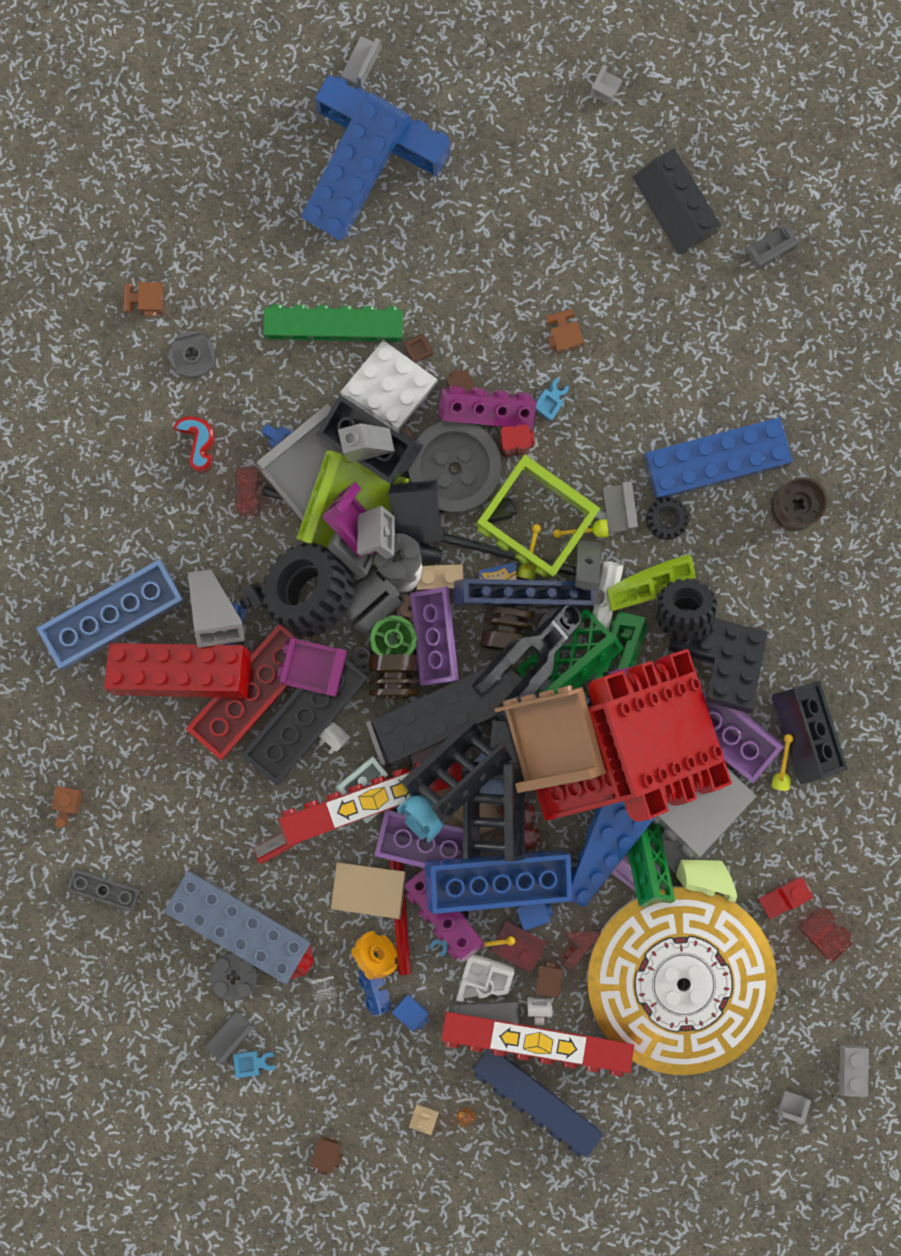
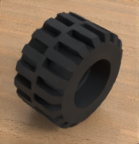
[656,578,717,641]

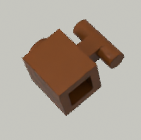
[123,282,164,318]
[546,308,584,355]
[51,786,83,828]

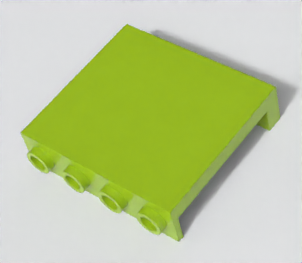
[296,450,409,567]

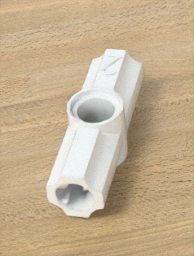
[589,561,623,631]

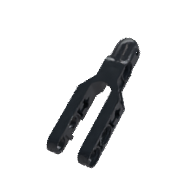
[472,605,581,722]

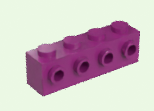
[438,385,537,429]
[404,869,485,962]

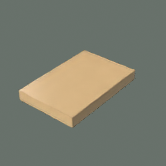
[331,862,406,919]

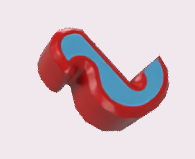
[173,416,215,473]

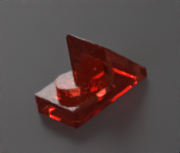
[562,930,600,970]

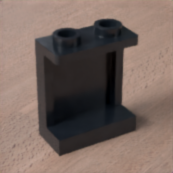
[388,480,444,544]

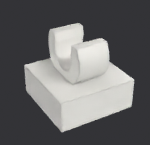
[319,722,351,754]
[527,997,552,1025]

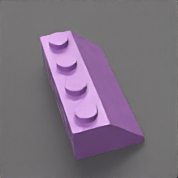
[410,587,459,686]
[703,688,783,783]
[374,810,464,868]

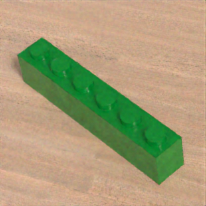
[264,304,403,342]

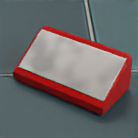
[254,833,301,864]

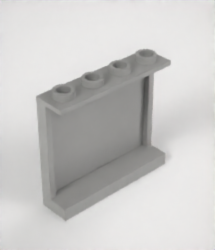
[255,404,346,521]
[652,768,757,859]

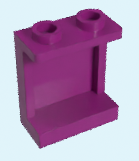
[322,482,375,558]
[277,637,347,697]

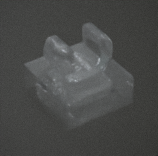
[311,976,337,1007]

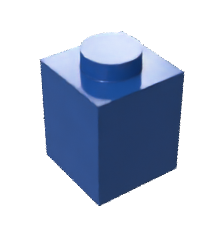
[516,903,553,931]
[392,993,429,1032]

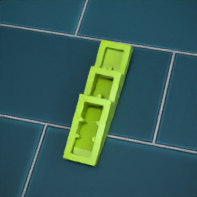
[607,554,696,611]

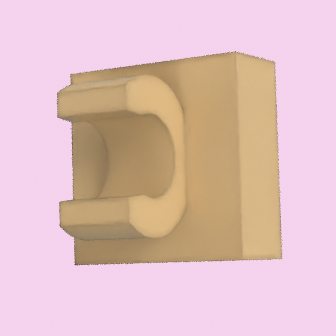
[409,1104,439,1135]

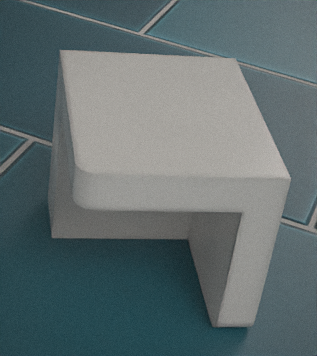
[590,64,622,104]
[777,1090,811,1124]

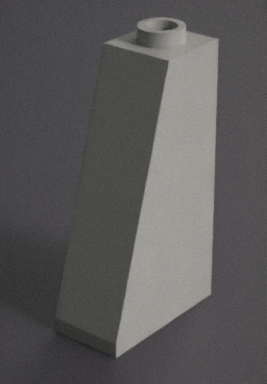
[338,424,395,463]
[188,569,245,648]

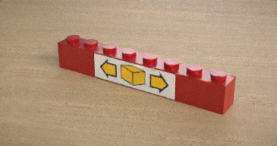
[277,761,462,846]
[440,1011,635,1077]

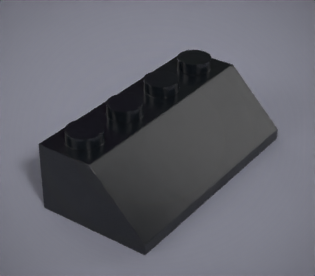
[633,148,721,255]
[317,394,423,484]
[772,681,848,784]

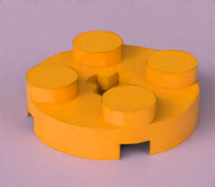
[351,931,397,980]

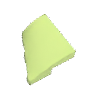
[676,860,737,902]

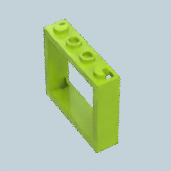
[474,454,601,579]

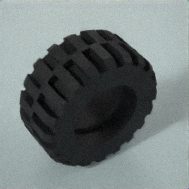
[262,543,354,637]

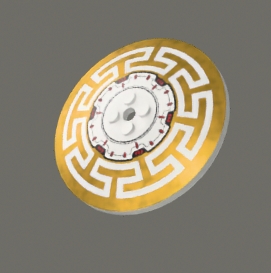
[587,886,777,1075]

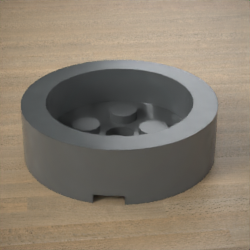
[408,421,501,515]

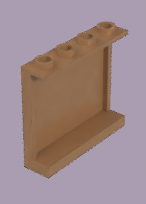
[495,685,606,793]

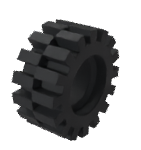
[646,497,689,540]

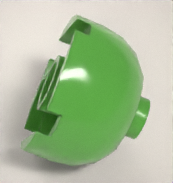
[370,615,417,655]

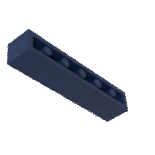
[454,579,596,608]
[473,1049,604,1158]

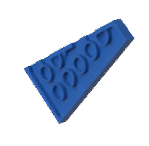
[571,801,655,907]

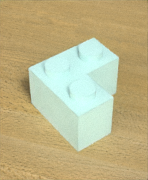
[335,757,388,823]

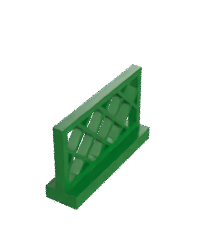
[516,608,624,694]

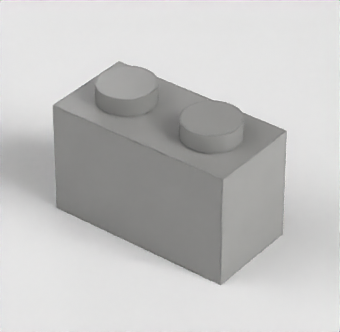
[839,1045,869,1097]

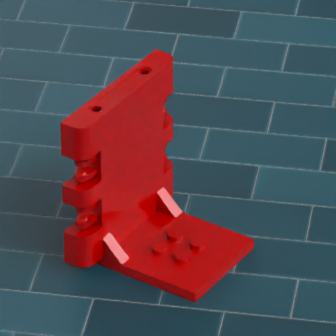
[535,649,732,822]

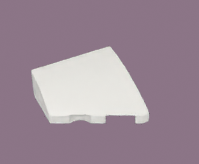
[456,954,514,1002]

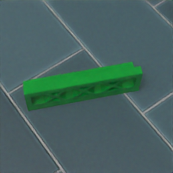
[628,822,675,908]

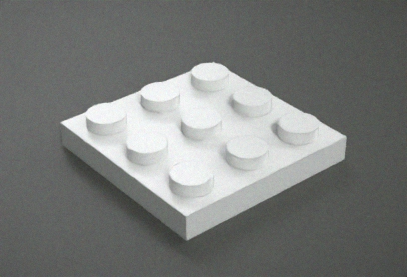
[340,340,438,429]

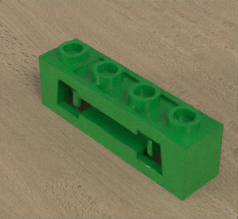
[588,611,648,696]

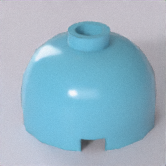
[397,795,444,842]

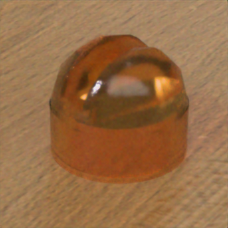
[456,1107,477,1128]

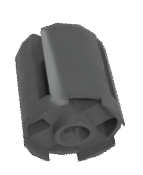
[344,567,405,634]

